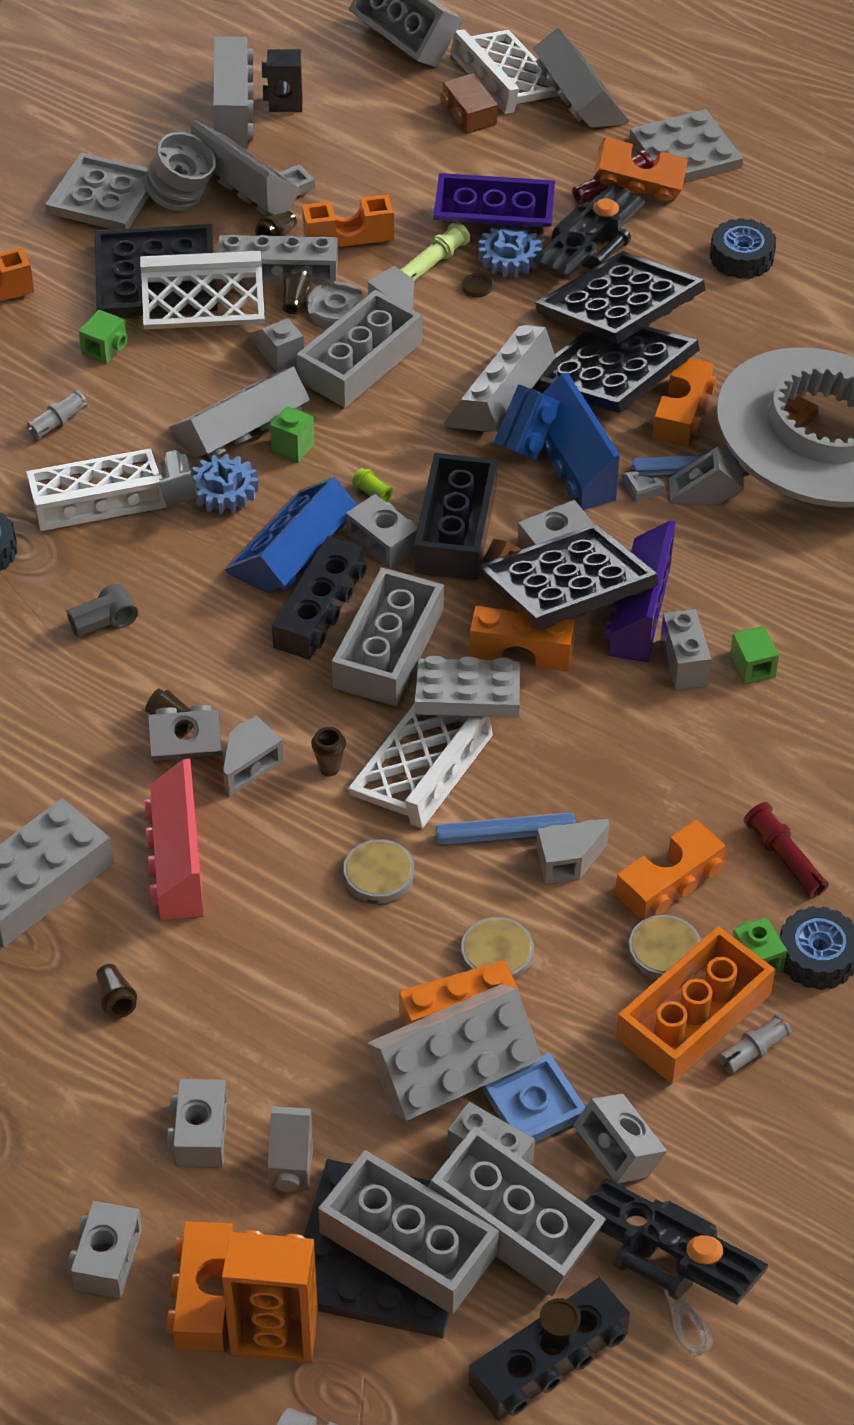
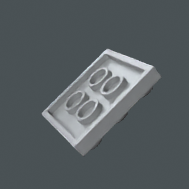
[630,109,743,183]
[45,153,150,230]
[415,656,520,718]

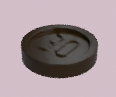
[462,273,492,297]
[539,1298,581,1339]

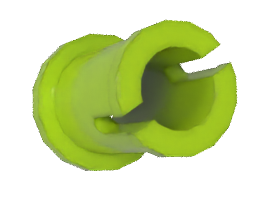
[352,468,394,502]

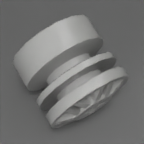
[144,132,216,211]

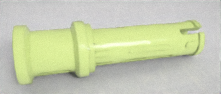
[400,221,470,281]

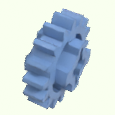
[478,225,542,277]
[192,454,259,514]

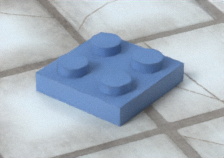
[482,1052,585,1142]

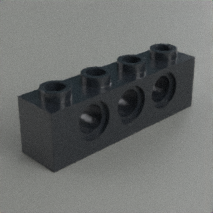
[272,536,367,660]
[468,1277,630,1421]

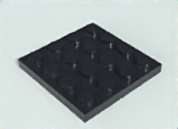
[94,224,218,317]
[535,251,705,344]
[533,327,700,413]
[478,523,659,629]
[304,1159,450,1338]

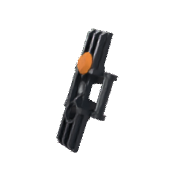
[533,184,645,279]
[583,1178,768,1305]

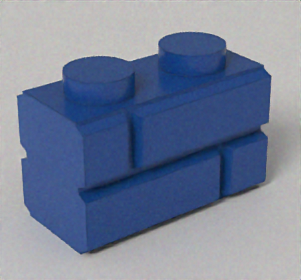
[493,384,560,460]

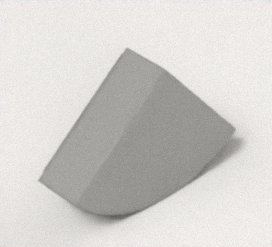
[622,472,665,502]

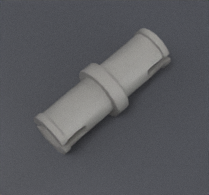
[27,390,88,440]
[718,1014,792,1075]

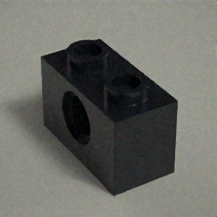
[262,49,303,112]

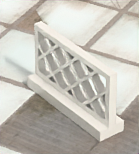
[450,29,561,114]
[140,251,265,330]
[26,448,167,531]
[348,704,493,829]

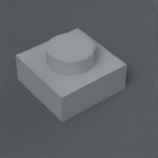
[279,164,315,196]

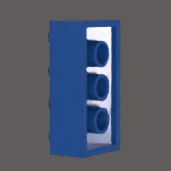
[541,372,620,510]
[225,476,357,593]

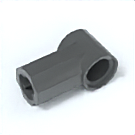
[159,450,199,507]
[66,584,139,637]

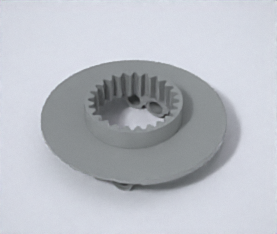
[717,348,854,507]

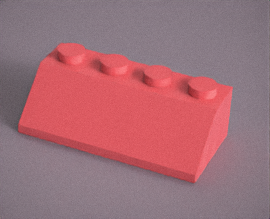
[144,759,204,920]

